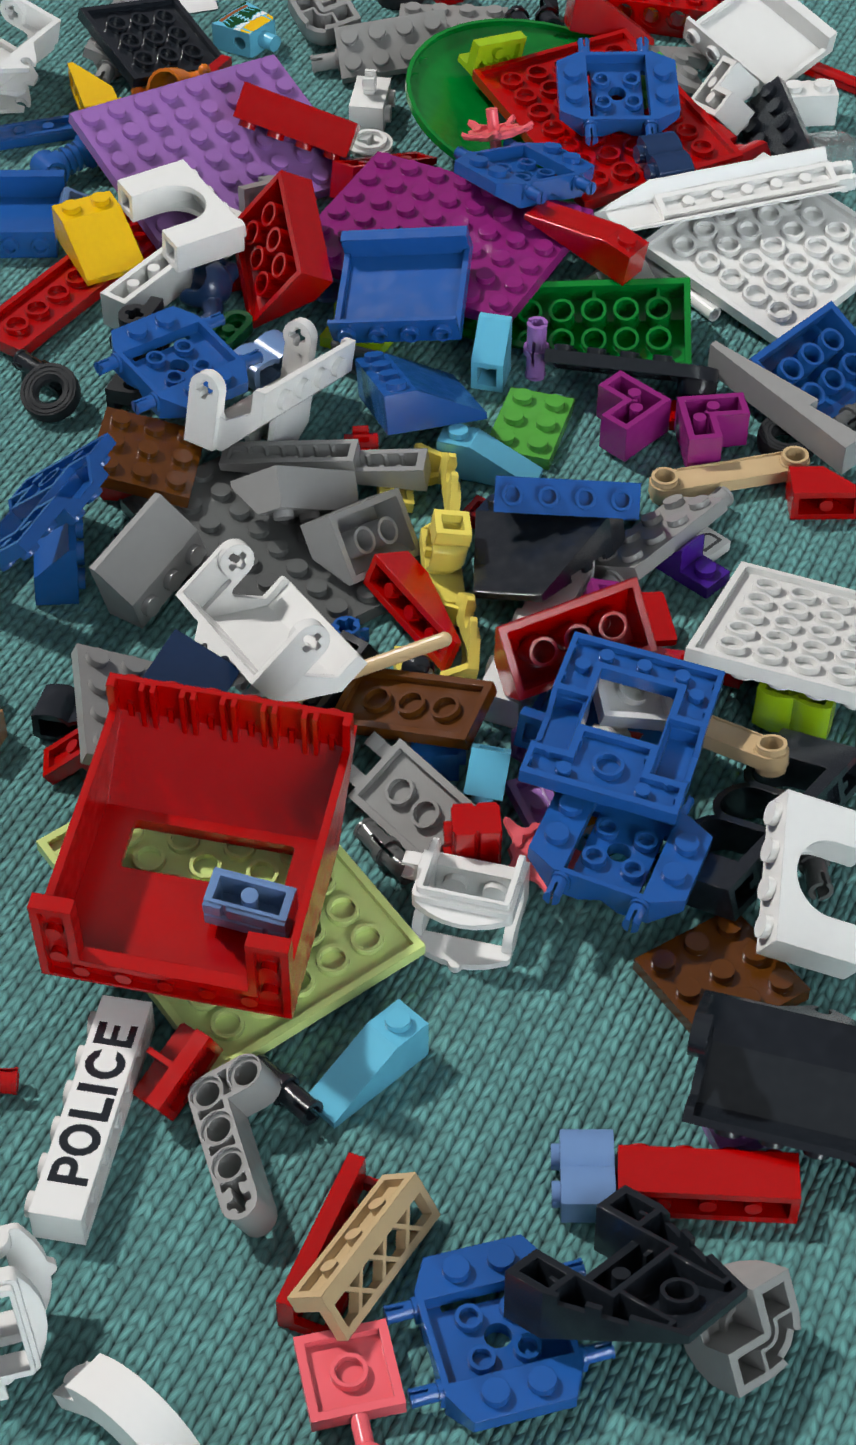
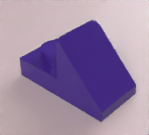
[655,534,730,599]

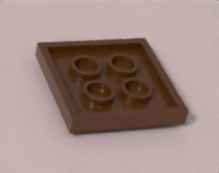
[97,407,203,508]
[633,915,810,1033]

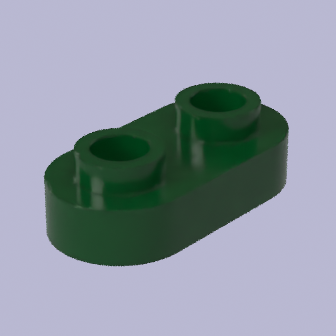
[212,310,253,351]

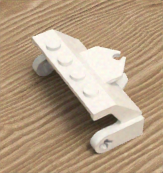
[0,0,61,114]
[184,317,356,451]
[175,539,367,702]

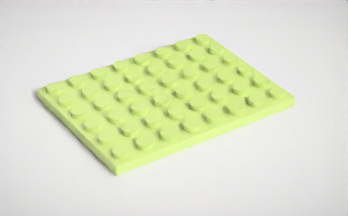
[36,822,425,1072]

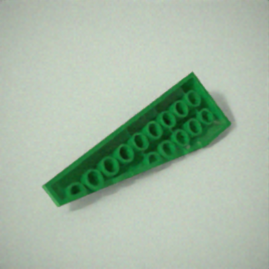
[462,277,692,364]

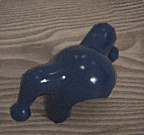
[179,258,239,318]

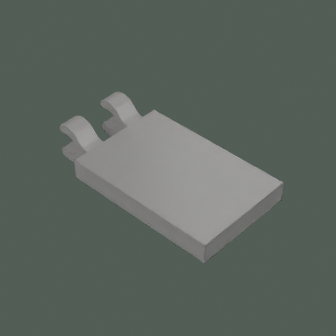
[348,731,476,853]

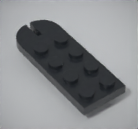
[741,76,815,156]
[544,344,719,397]

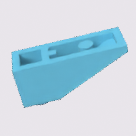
[436,423,543,486]
[309,999,429,1129]

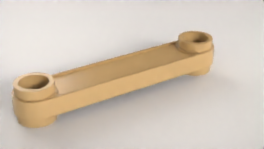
[648,446,810,505]
[661,700,789,778]

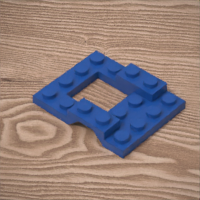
[0,432,117,572]
[518,631,725,825]

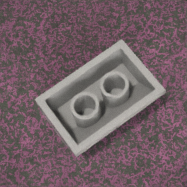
[230,465,359,523]
[300,487,420,586]
[89,492,207,629]

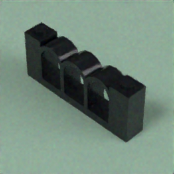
[650,728,856,922]

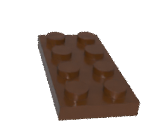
[335,668,497,750]

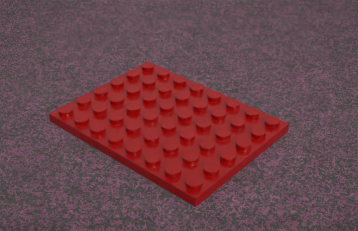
[472,28,744,210]

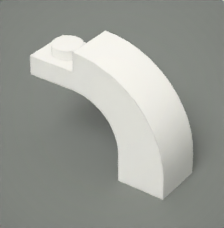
[52,1353,200,1445]

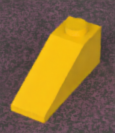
[67,62,122,110]

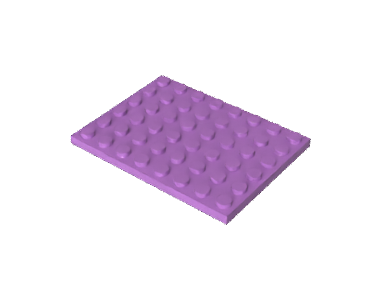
[68,54,351,250]

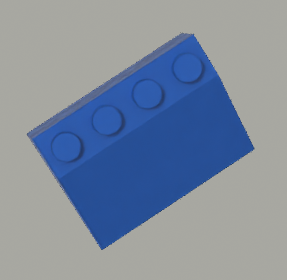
[749,300,856,418]
[355,351,487,435]

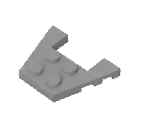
[649,45,709,94]

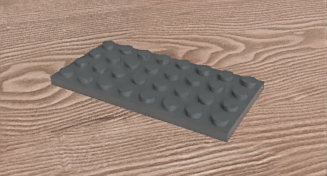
[120,456,388,625]

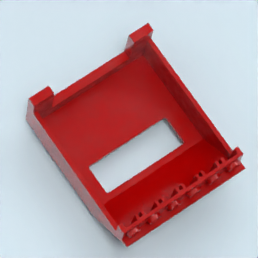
[27,672,358,1019]

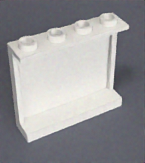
[683,0,837,97]

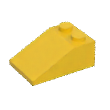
[51,190,144,286]

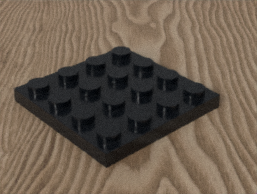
[77,0,222,88]

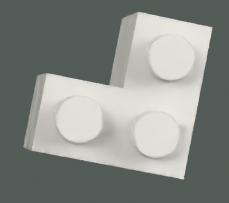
[691,55,759,136]

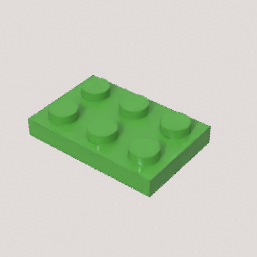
[490,387,575,470]

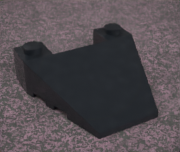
[473,494,625,602]
[504,1185,748,1344]

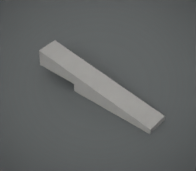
[708,341,856,475]
[219,439,431,492]

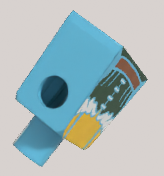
[211,1,281,58]

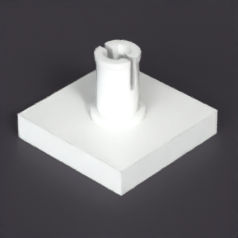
[593,679,673,734]

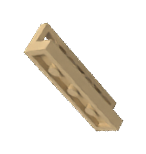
[287,1172,441,1341]

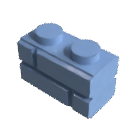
[202,867,298,938]

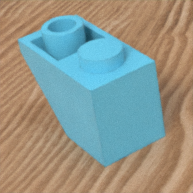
[471,312,512,393]
[463,742,512,803]

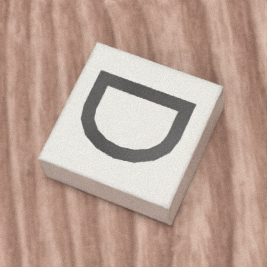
[696,526,731,561]

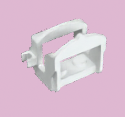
[401,837,530,973]
[0,1223,57,1401]

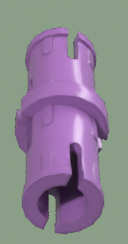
[523,316,549,382]

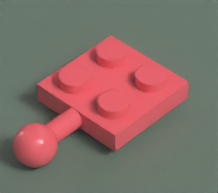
[293,1318,407,1445]

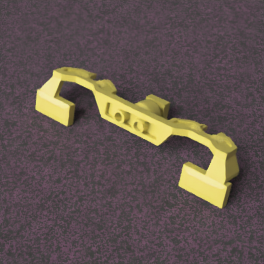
[376,443,481,679]

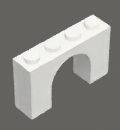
[117,159,247,273]
[754,789,856,980]

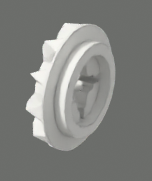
[350,129,393,158]

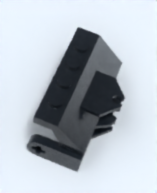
[682,989,856,1168]

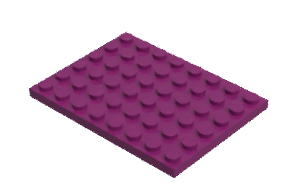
[319,151,594,322]

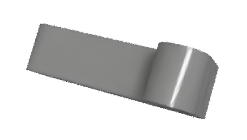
[188,1054,281,1238]

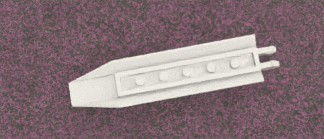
[594,146,856,231]

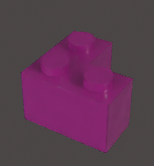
[596,370,671,462]
[674,392,750,467]

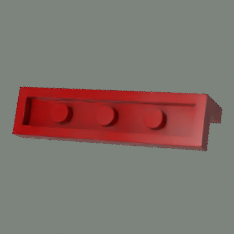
[276,1152,379,1335]

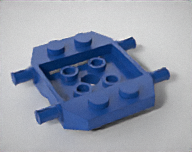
[555,37,681,145]
[454,138,596,208]
[94,306,264,418]
[527,792,713,933]
[383,1234,615,1433]

